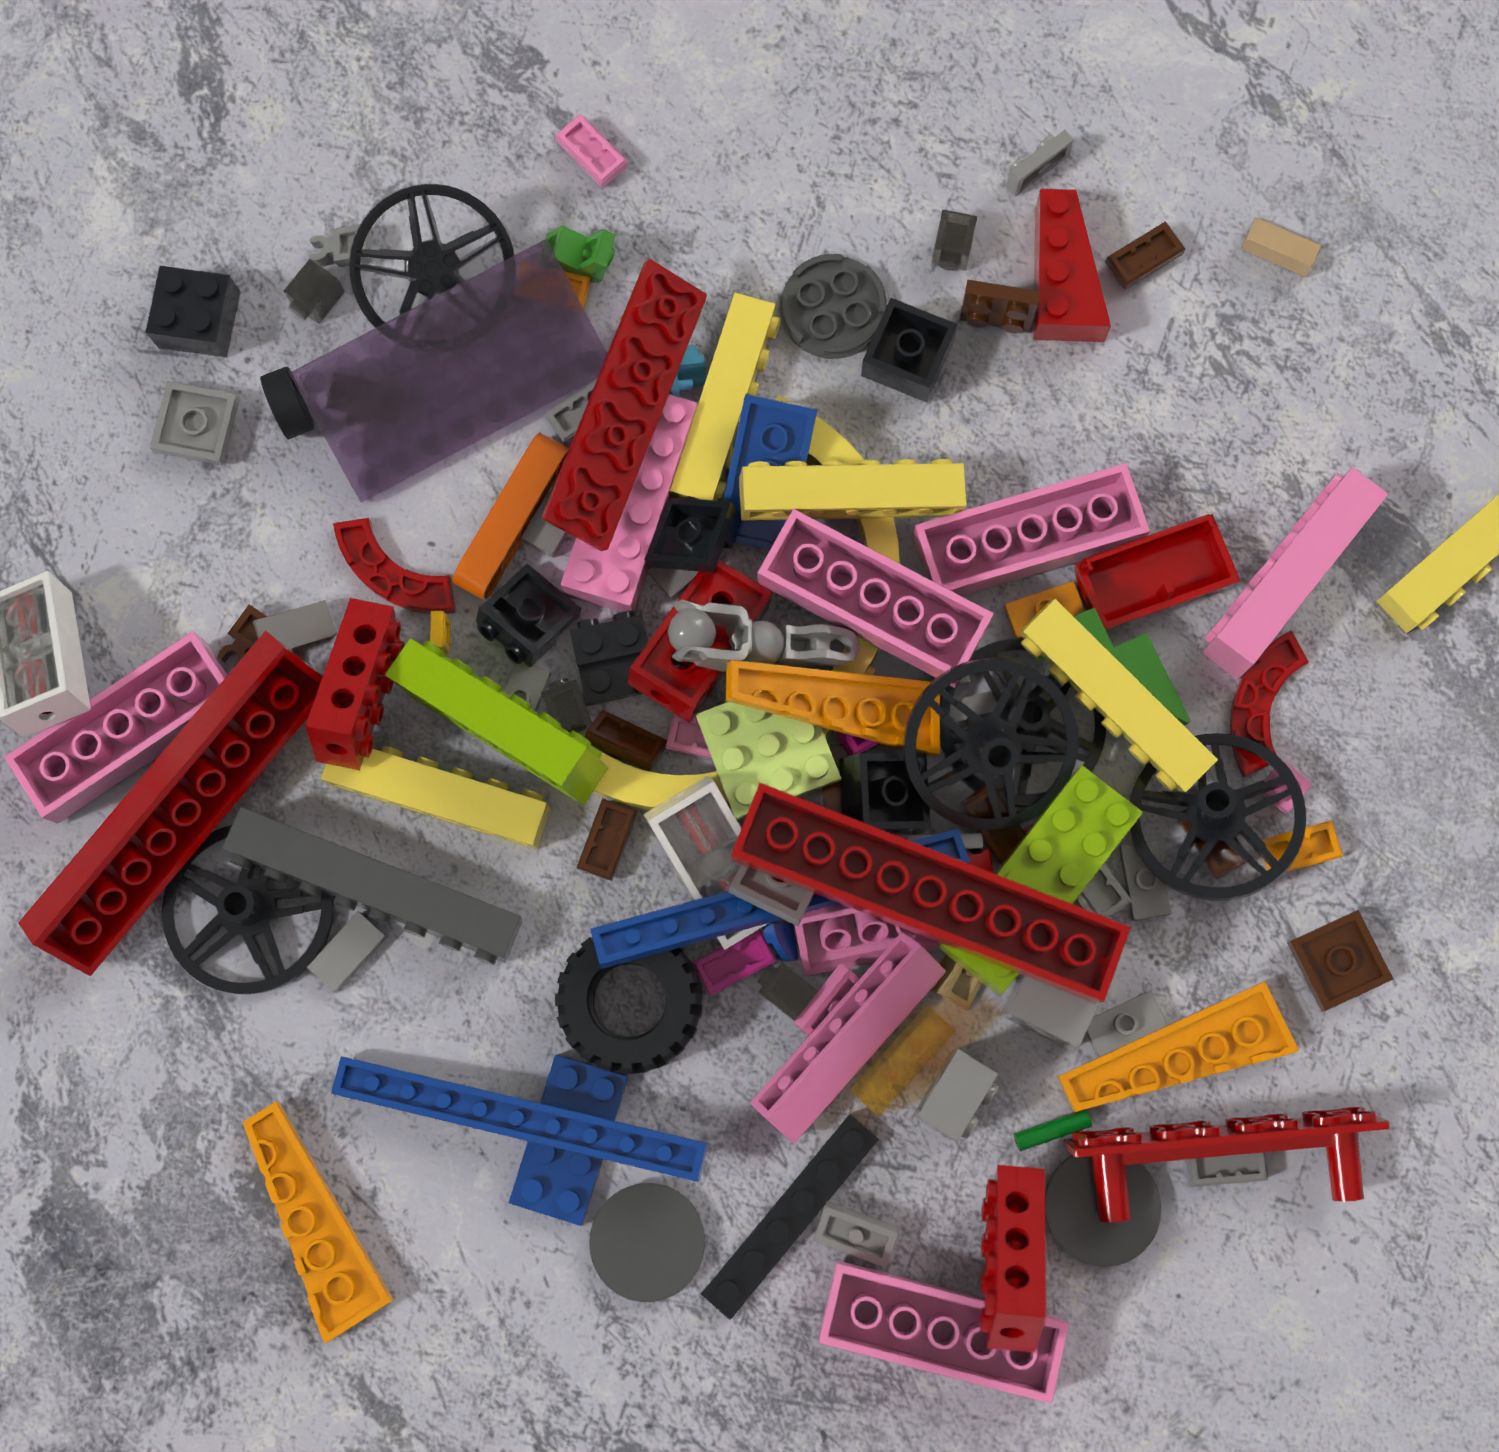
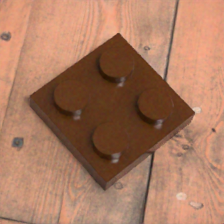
[959,279,1040,333]
[1287,910,1393,1012]

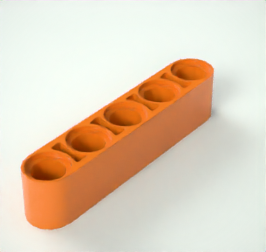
[452,432,569,601]

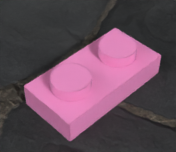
[793,963,860,1036]

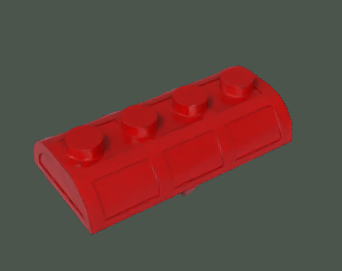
[1074,514,1241,630]

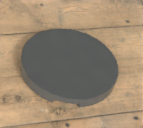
[780,254,887,359]
[1045,1155,1161,1267]
[589,1183,705,1302]

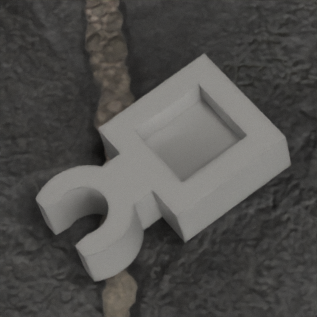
[310,224,372,267]

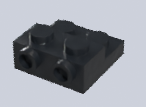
[644,496,741,573]
[476,563,582,668]
[570,611,648,706]

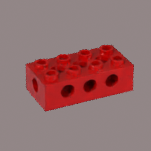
[628,559,773,723]
[305,598,405,771]
[980,1165,1046,1352]

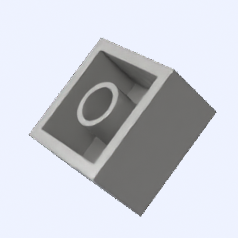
[1000,974,1099,1050]
[913,1049,1000,1142]

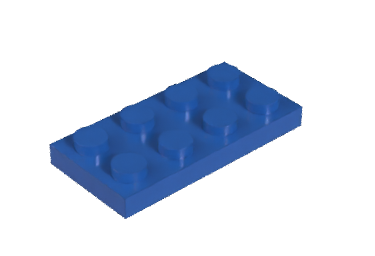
[724,394,818,550]
[508,1054,628,1226]

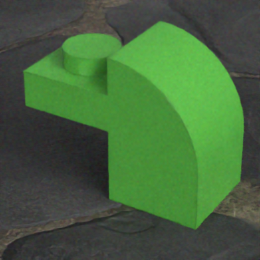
[538,225,616,283]

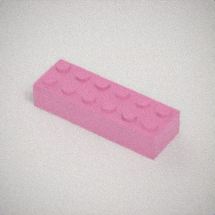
[560,395,698,613]
[913,463,1150,596]
[1202,467,1388,680]
[757,509,994,688]
[4,631,228,824]
[818,1260,1069,1404]

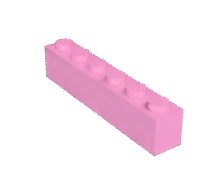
[750,932,946,1144]

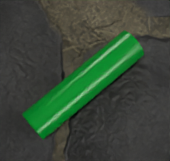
[1013,1109,1092,1152]

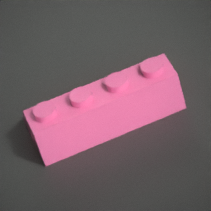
[794,903,940,976]

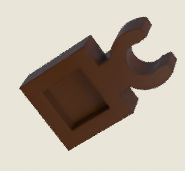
[217,604,267,668]

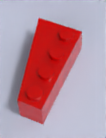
[1033,189,1111,342]

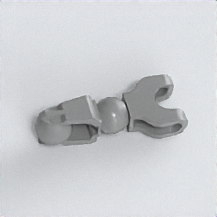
[667,600,859,672]

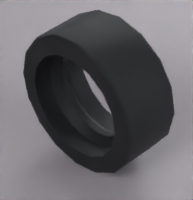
[260,366,315,440]

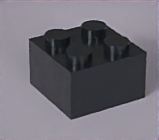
[145,266,241,358]
[861,298,958,403]
[839,753,931,832]

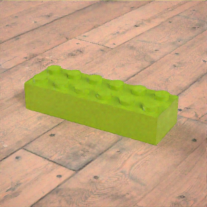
[385,638,608,806]
[938,765,1143,995]

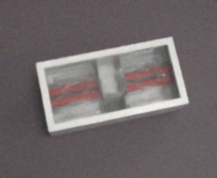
[0,571,91,738]
[643,776,768,950]

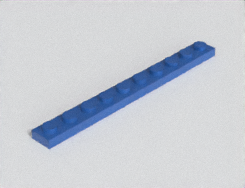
[590,828,970,969]
[331,1056,709,1182]

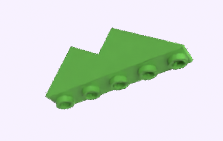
[1027,608,1191,726]

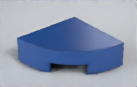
[762,923,798,962]

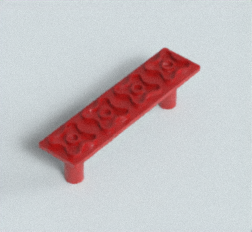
[542,259,707,551]
[1063,1107,1390,1223]

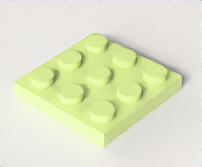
[695,702,841,820]

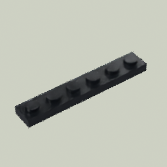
[701,1114,879,1320]

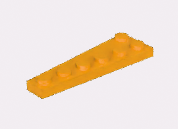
[726,660,940,757]
[1057,981,1299,1112]
[242,1101,394,1344]

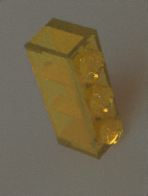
[848,1004,956,1117]

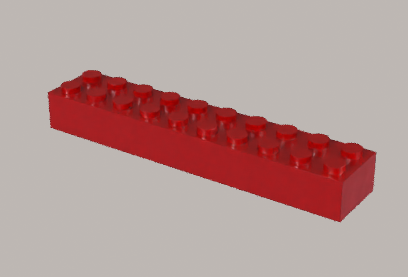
[18,631,323,977]
[730,782,1131,1004]

